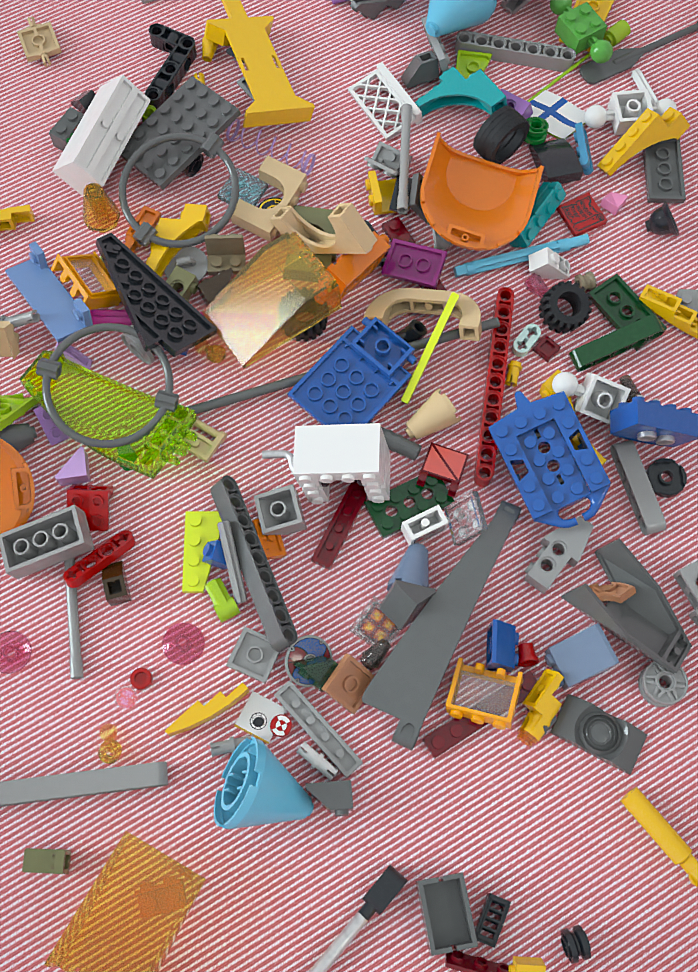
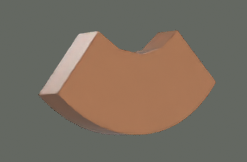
[589,582,636,603]

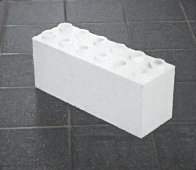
[52,75,151,195]

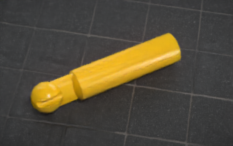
[620,786,698,887]

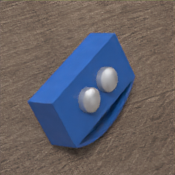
[610,395,698,447]

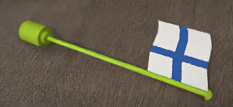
[527,19,631,139]

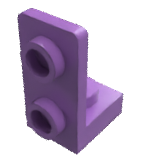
[33,399,69,445]

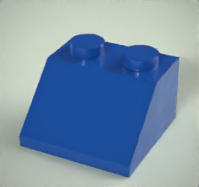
[486,619,519,672]

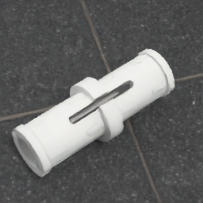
[296,741,339,781]

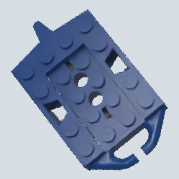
[488,391,611,528]

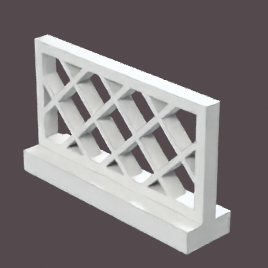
[348,62,423,141]

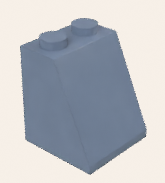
[544,623,619,691]

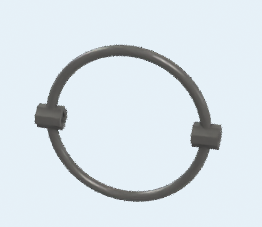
[119,132,239,248]
[36,323,179,448]

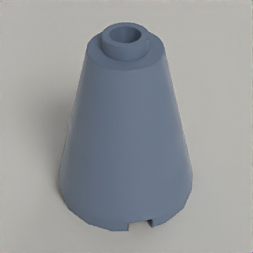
[387,543,429,591]

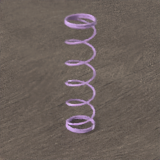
[226,119,316,176]

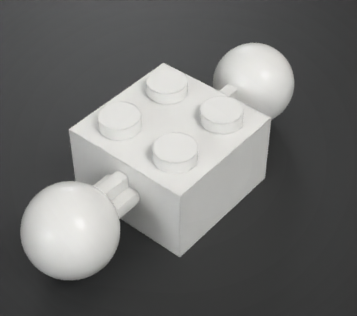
[584,89,677,135]
[552,372,631,425]

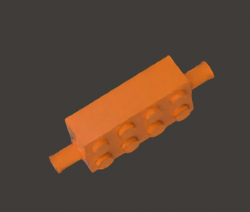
[313,231,391,307]

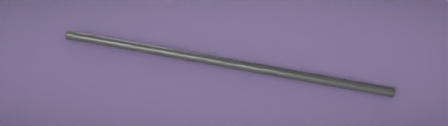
[160,317,500,424]

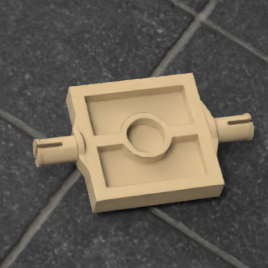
[17,16,62,67]

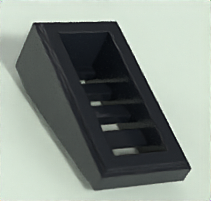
[475,893,511,948]

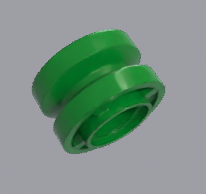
[524,117,549,145]

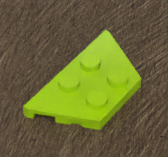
[0,392,43,431]

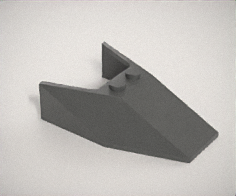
[561,538,692,674]

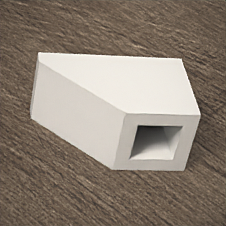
[528,247,570,279]

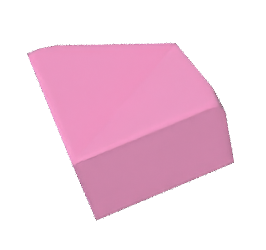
[600,192,628,215]

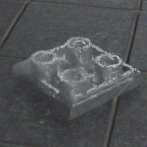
[349,596,401,655]

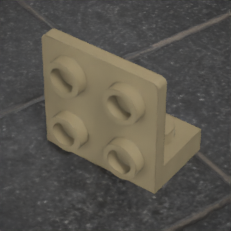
[205,233,246,276]

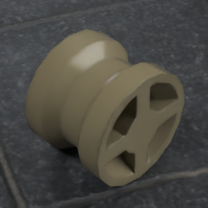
[574,271,597,292]

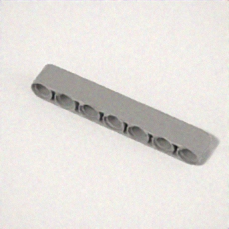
[455,31,576,72]

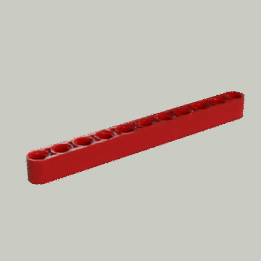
[474,287,515,487]

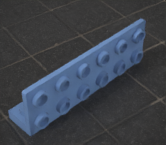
[5,241,93,342]

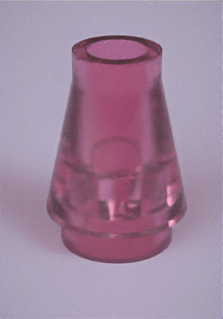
[524,273,549,298]

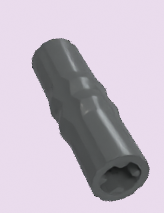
[369,422,422,461]

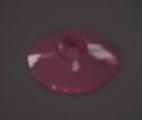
[162,623,205,665]
[0,631,32,674]

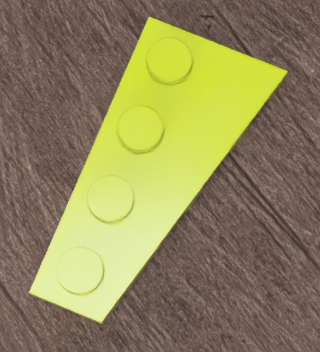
[182,511,222,593]

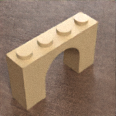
[231,155,308,242]

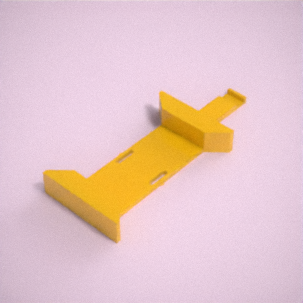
[204,0,315,128]

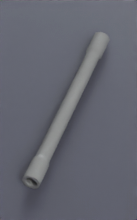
[397,104,412,214]
[64,557,84,679]

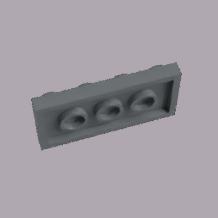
[643,138,686,203]

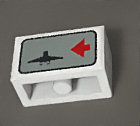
[401,505,449,545]

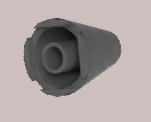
[0,423,37,451]

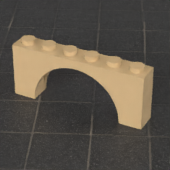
[269,203,377,254]

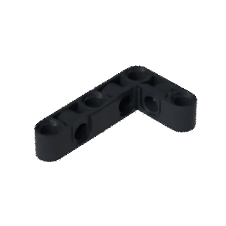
[145,23,197,110]

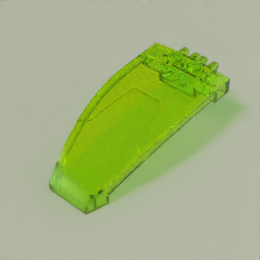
[19,350,198,479]

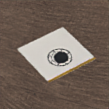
[234,691,286,744]

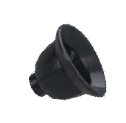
[645,201,679,236]

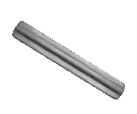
[217,521,247,604]

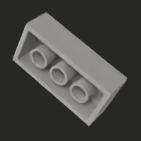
[0,505,94,579]

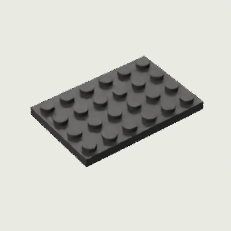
[120,76,241,190]

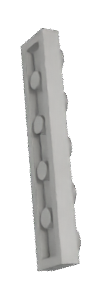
[274,680,363,778]

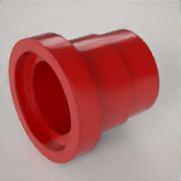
[517,643,539,667]

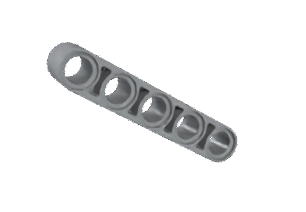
[610,440,666,536]

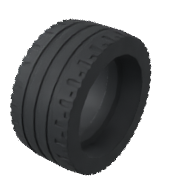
[473,106,530,164]

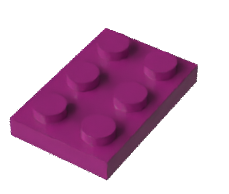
[381,238,448,289]

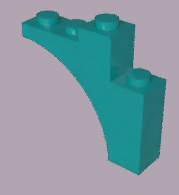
[414,66,508,117]

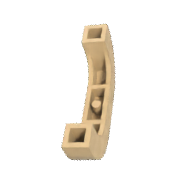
[364,288,482,341]

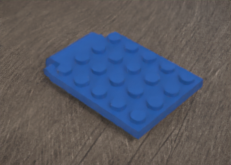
[287,317,417,425]

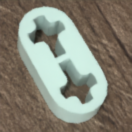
[512,324,541,357]

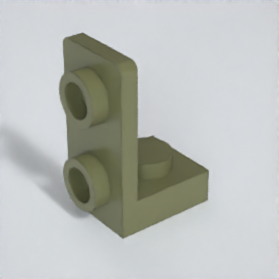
[22,848,71,874]

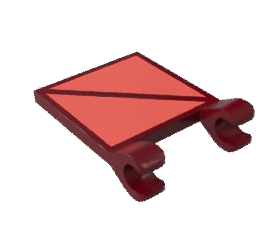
[416,442,469,497]

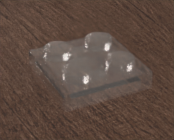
[444,491,488,546]

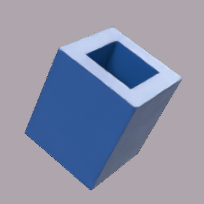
[202,540,227,570]

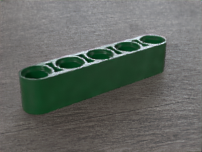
[569,314,665,372]

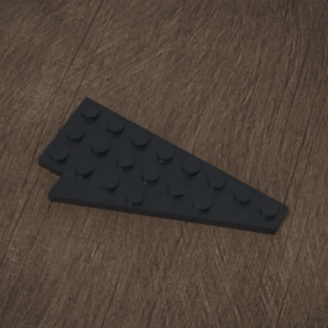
[96,233,218,357]

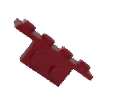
[445,950,509,972]

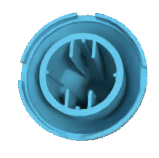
[425,0,497,37]
[213,737,314,829]

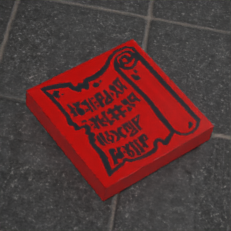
[556,192,608,237]

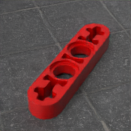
[63,530,136,588]

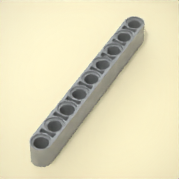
[0,762,168,807]

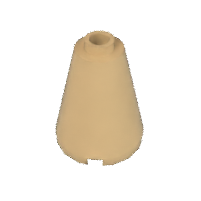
[404,388,462,440]

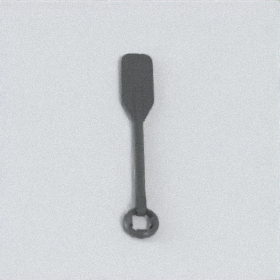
[580,21,698,84]

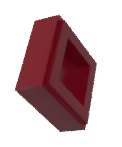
[533,335,561,362]

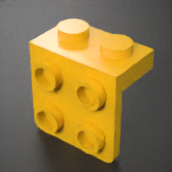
[365,171,409,215]

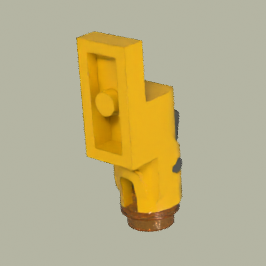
[516,668,564,747]

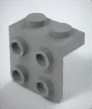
[364,141,413,178]

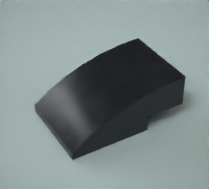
[529,138,583,184]

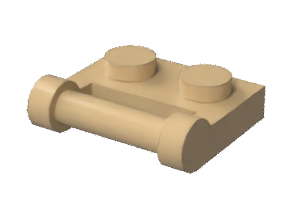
[173,414,227,463]

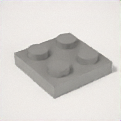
[226,626,280,684]

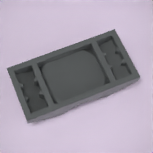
[550,694,647,775]

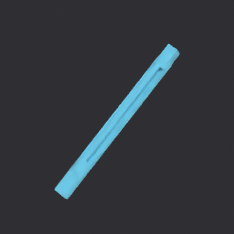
[453,234,590,278]

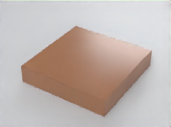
[322,653,375,715]

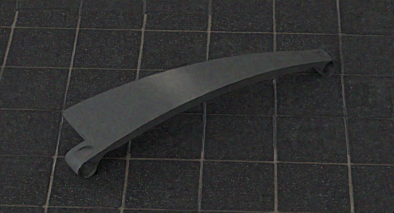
[362,500,522,751]

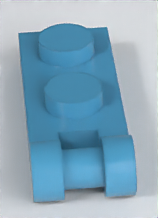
[573,122,594,175]

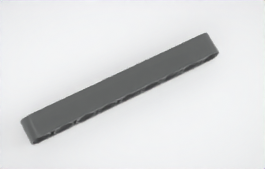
[210,475,298,652]

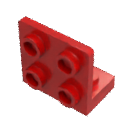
[67,484,113,531]

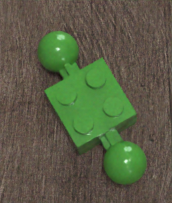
[550,0,613,64]

